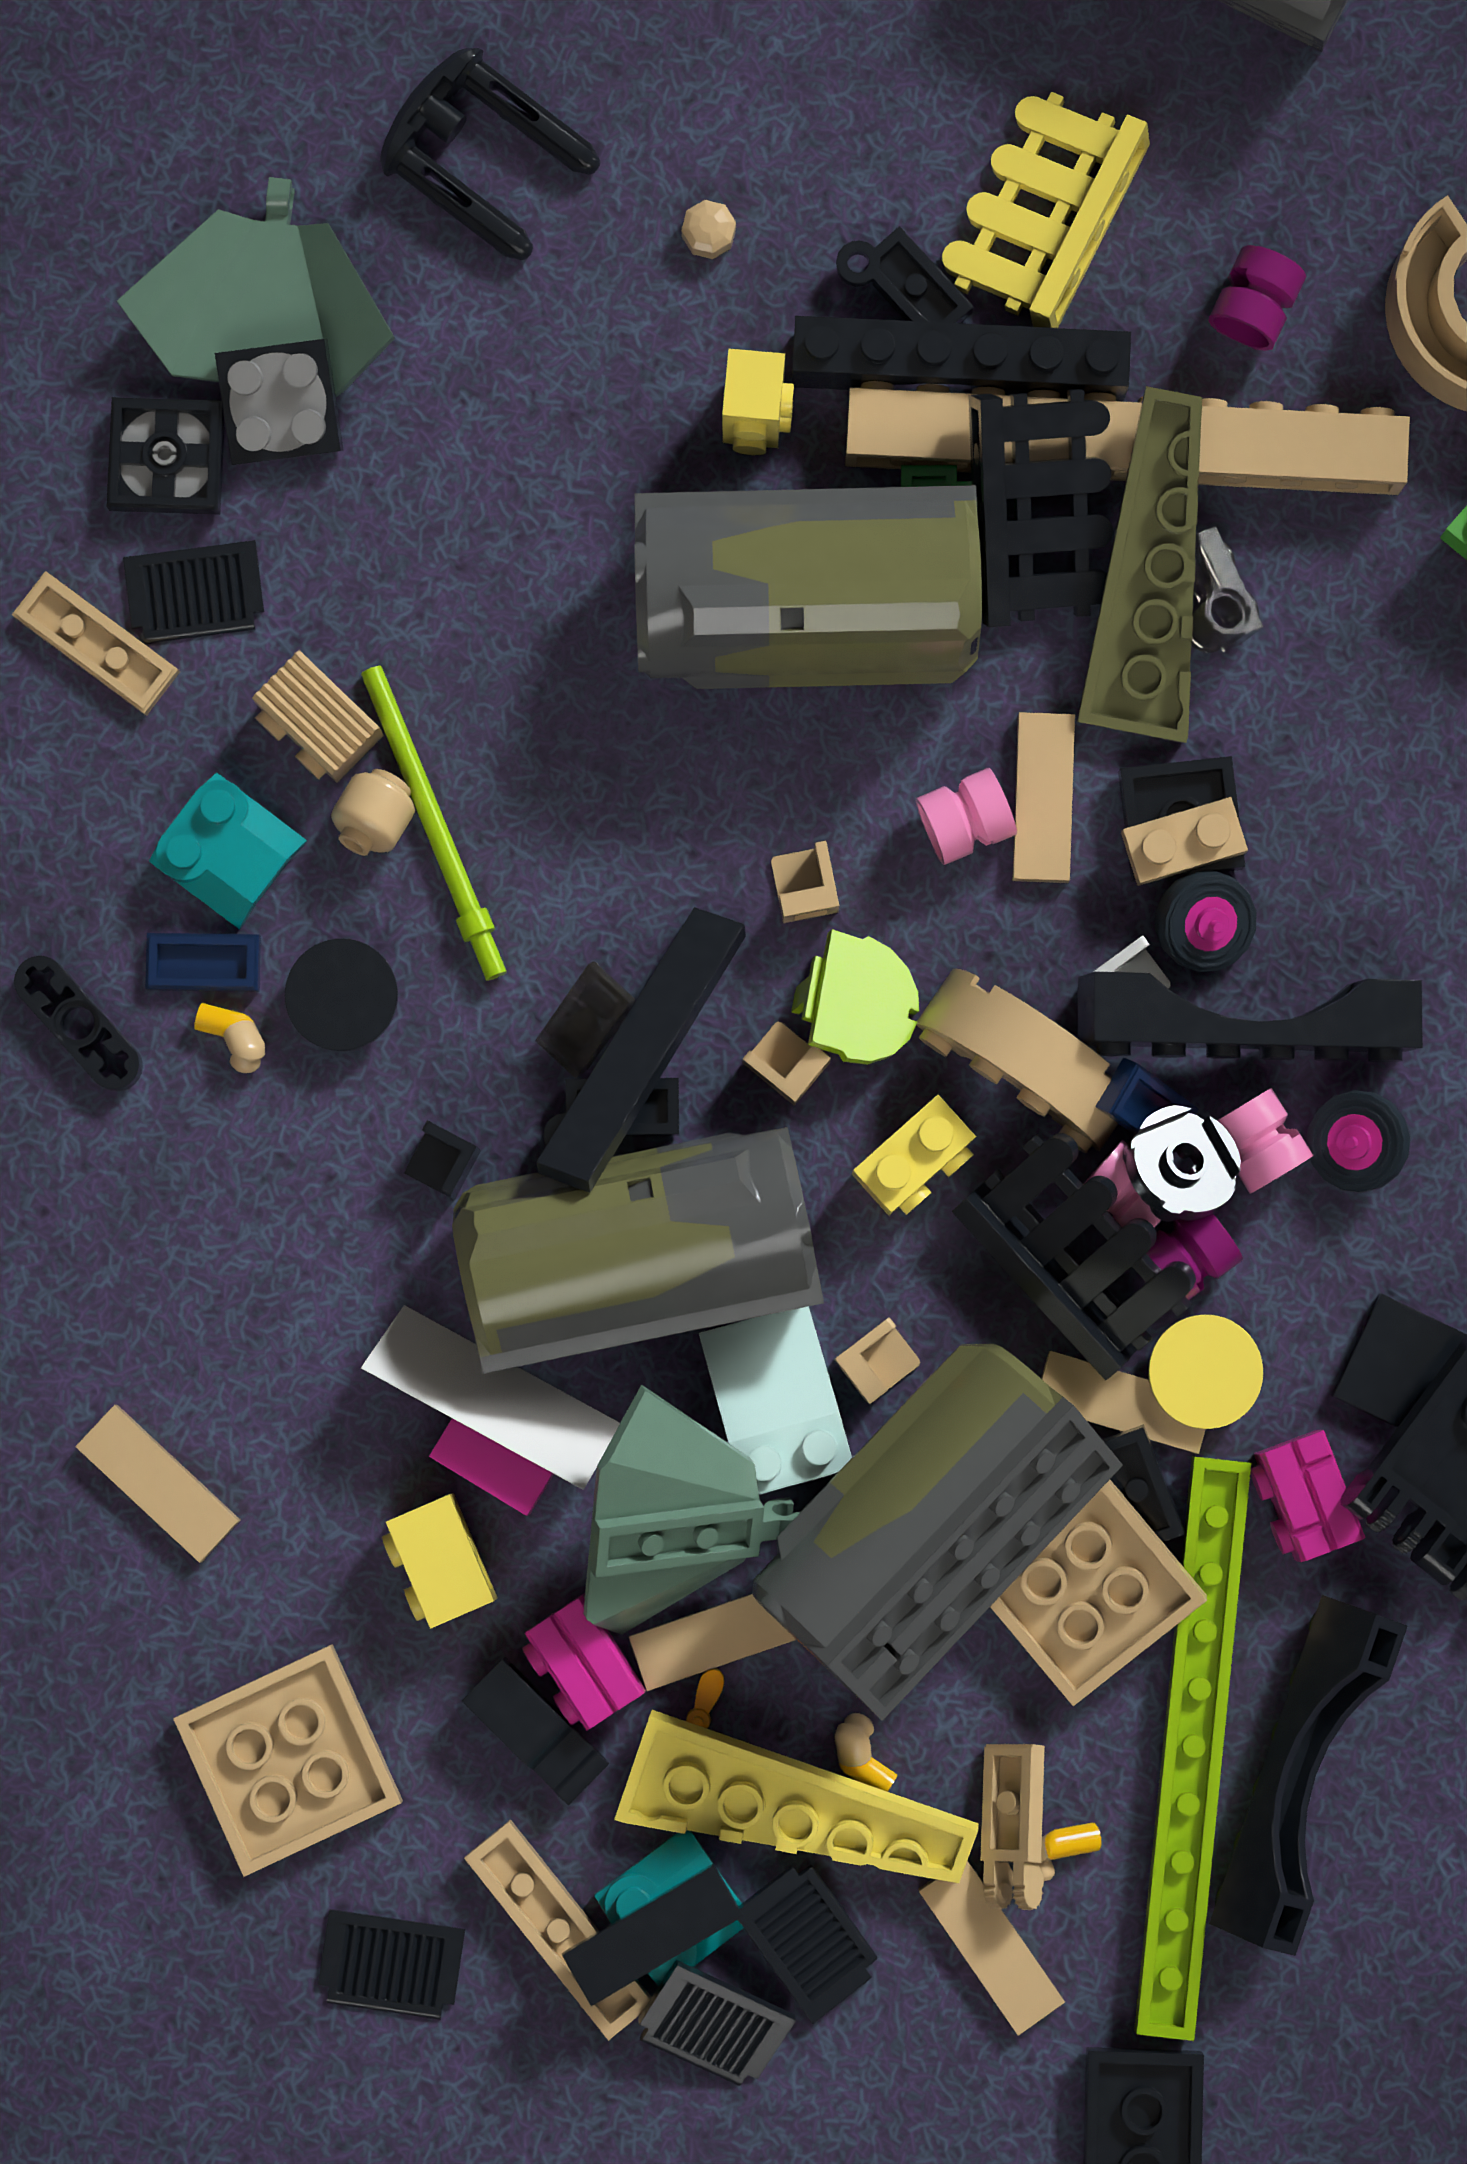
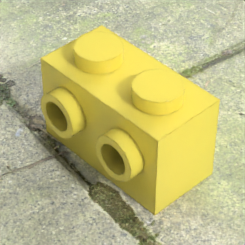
[722,349,794,455]
[852,1095,976,1216]
[382,1493,498,1629]

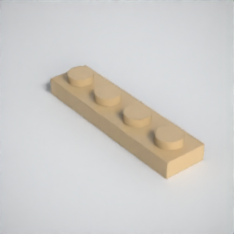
[464,1819,652,2041]

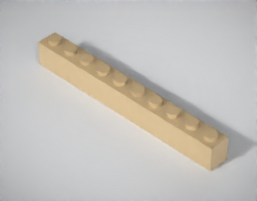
[845,381,1410,495]

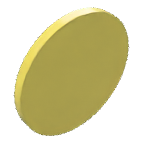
[1148,1315,1263,1429]

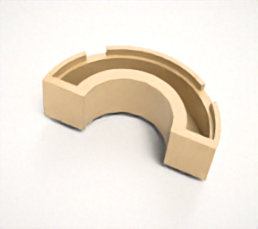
[1385,195,1467,411]
[916,969,1119,1153]

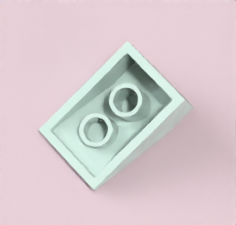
[699,1306,852,1495]

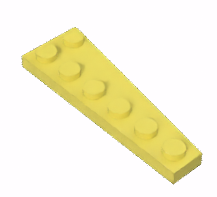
[614,1710,978,1883]

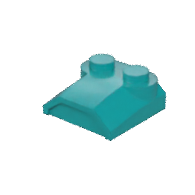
[149,772,307,930]
[594,1830,743,1986]

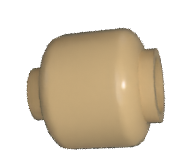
[331,769,415,856]

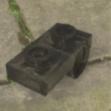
[1191,526,1264,653]

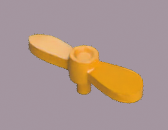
[686,1668,725,1729]

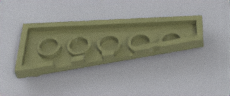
[1077,386,1202,743]

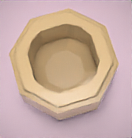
[681,200,736,259]

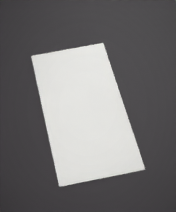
[361,1305,620,1490]

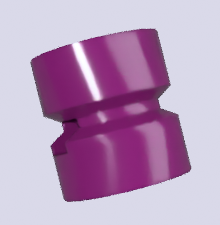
[1208,245,1307,351]
[1146,1214,1243,1300]

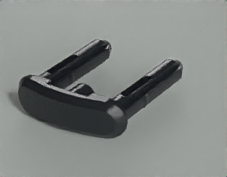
[380,48,600,260]

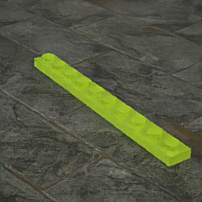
[1134,1456,1251,2041]

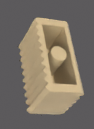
[252,650,384,783]

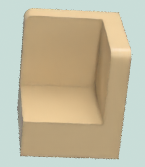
[771,841,839,923]
[742,1022,831,1106]
[834,1317,920,1404]

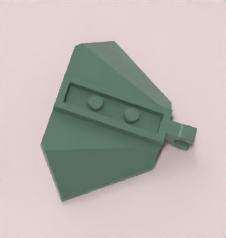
[117,177,395,397]
[583,1385,800,1635]

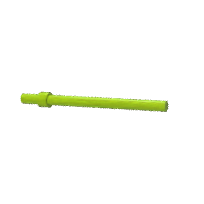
[361,666,507,981]

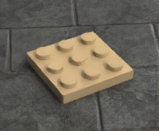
[990,1480,1207,1706]
[173,1644,403,1877]

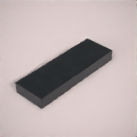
[562,1863,743,2006]

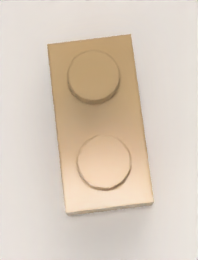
[1121,797,1248,886]

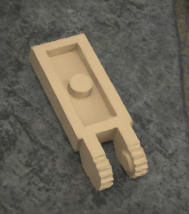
[980,1744,1045,1910]

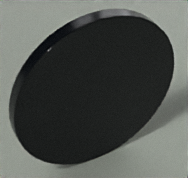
[285,939,398,1051]

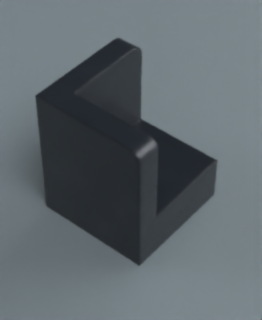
[404,1120,481,1200]

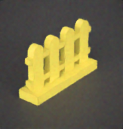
[942,92,1150,328]

